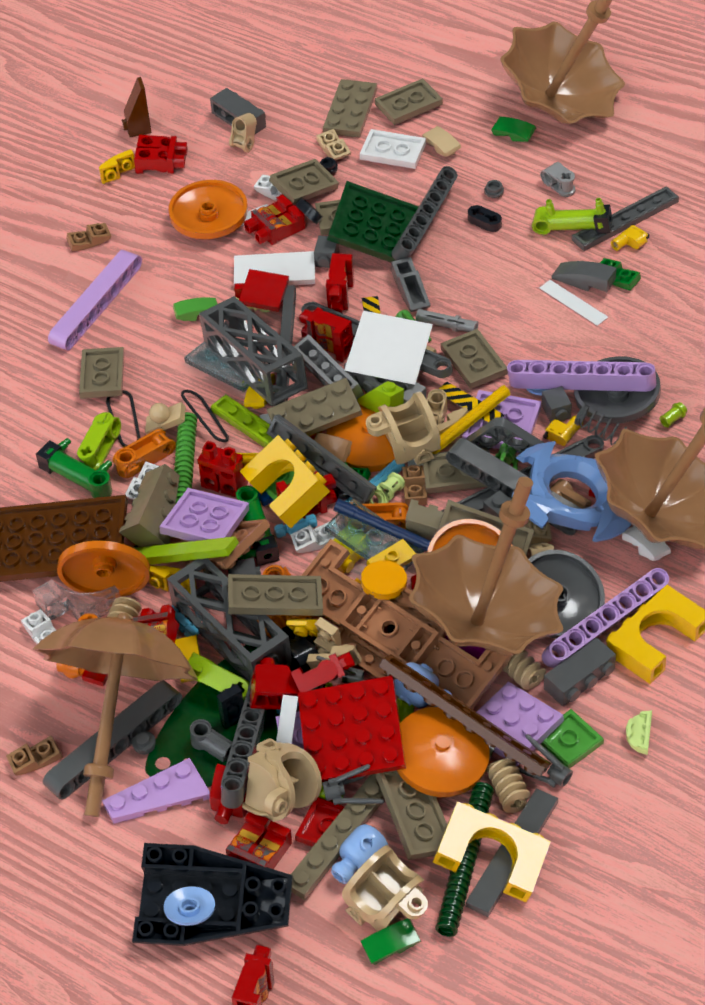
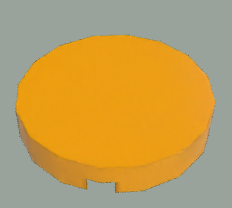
[361,560,407,600]

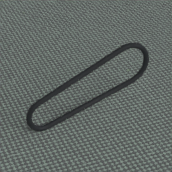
[181,389,229,442]
[106,390,141,447]

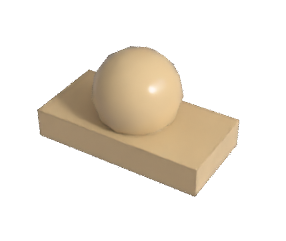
[145,402,186,434]

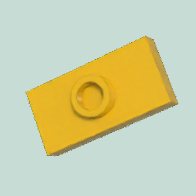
[366,539,416,567]

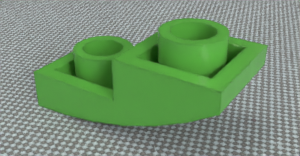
[173,297,217,321]

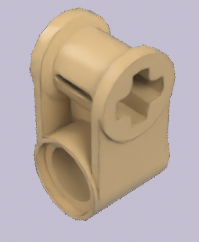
[229,113,257,153]
[426,389,447,424]

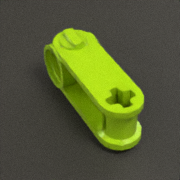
[77,412,121,470]
[188,652,250,700]

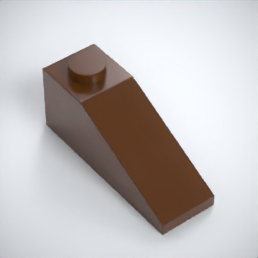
[122,77,152,137]

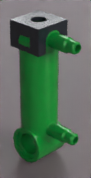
[36,438,113,498]
[236,485,280,566]

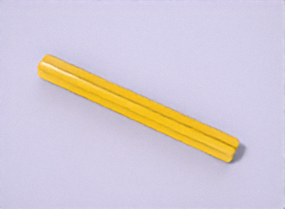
[432,385,510,454]

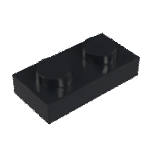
[216,684,244,729]

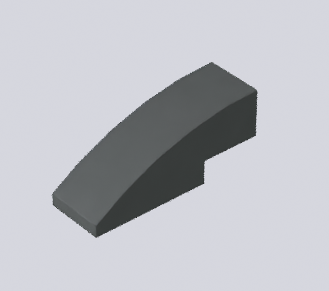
[391,257,431,312]
[552,261,617,292]

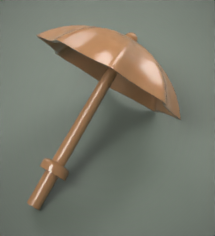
[500,0,625,124]
[595,408,705,550]
[409,477,563,656]
[33,613,198,817]

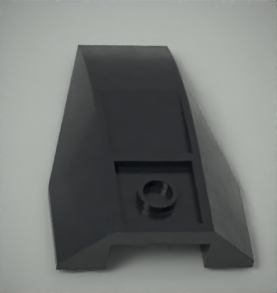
[132,843,293,946]

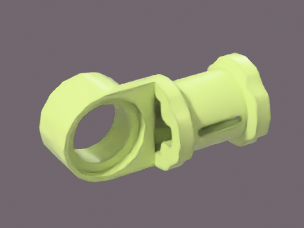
[369,472,405,504]

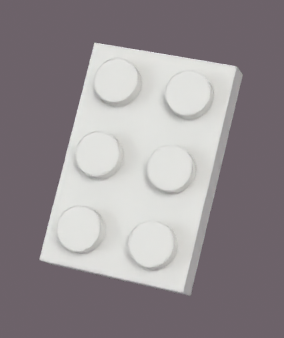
[360,129,426,169]

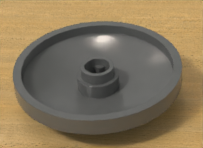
[574,356,661,424]
[528,550,605,639]

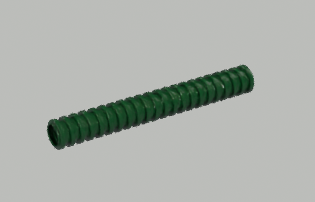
[435,782,494,937]

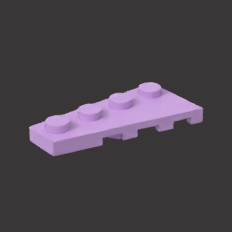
[102,758,210,824]

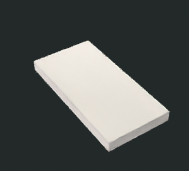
[234,251,315,287]

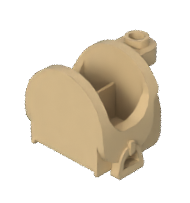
[366,391,441,465]
[242,738,322,822]
[342,845,428,931]

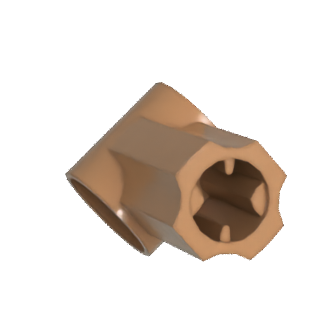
[550,479,592,509]

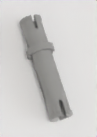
[416,308,479,332]

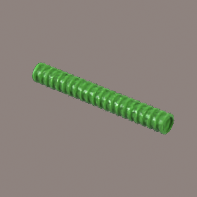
[174,412,197,505]

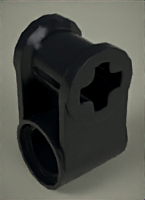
[282,626,319,669]

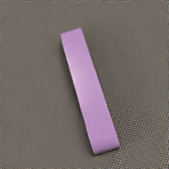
[48,250,142,351]
[507,360,657,392]
[542,568,669,668]

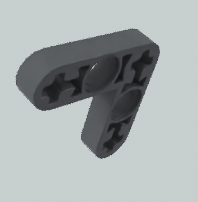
[466,417,544,453]

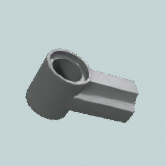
[190,719,233,762]

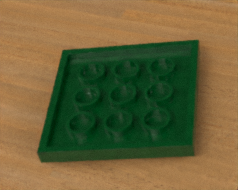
[327,181,419,262]

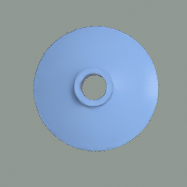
[164,886,215,926]

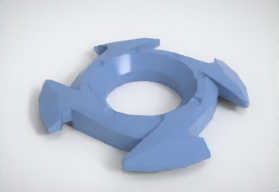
[512,441,631,542]

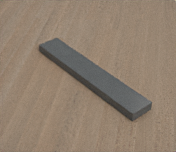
[572,186,679,251]
[267,414,377,504]
[466,788,558,917]

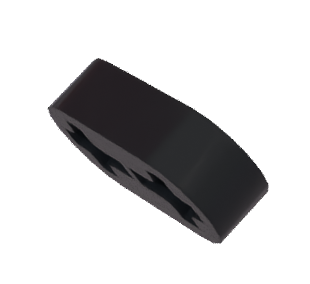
[296,197,323,224]
[468,205,502,232]

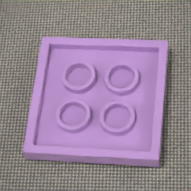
[462,390,541,453]
[159,488,249,541]
[477,681,564,766]

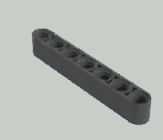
[392,166,458,260]
[446,438,581,536]
[43,680,182,799]
[221,681,269,809]

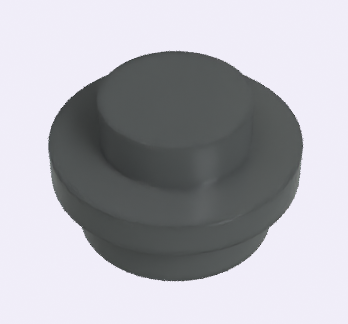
[484,180,504,198]
[132,731,156,755]

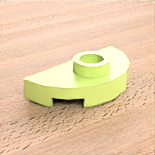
[626,710,652,755]

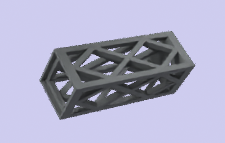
[199,296,308,406]
[167,558,293,682]

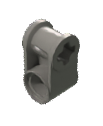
[540,162,576,197]

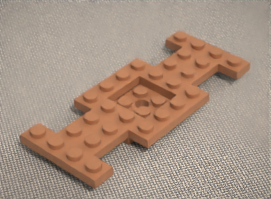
[301,539,513,710]

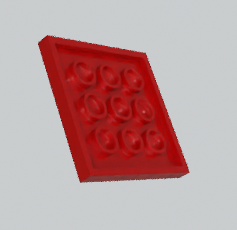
[298,675,406,782]

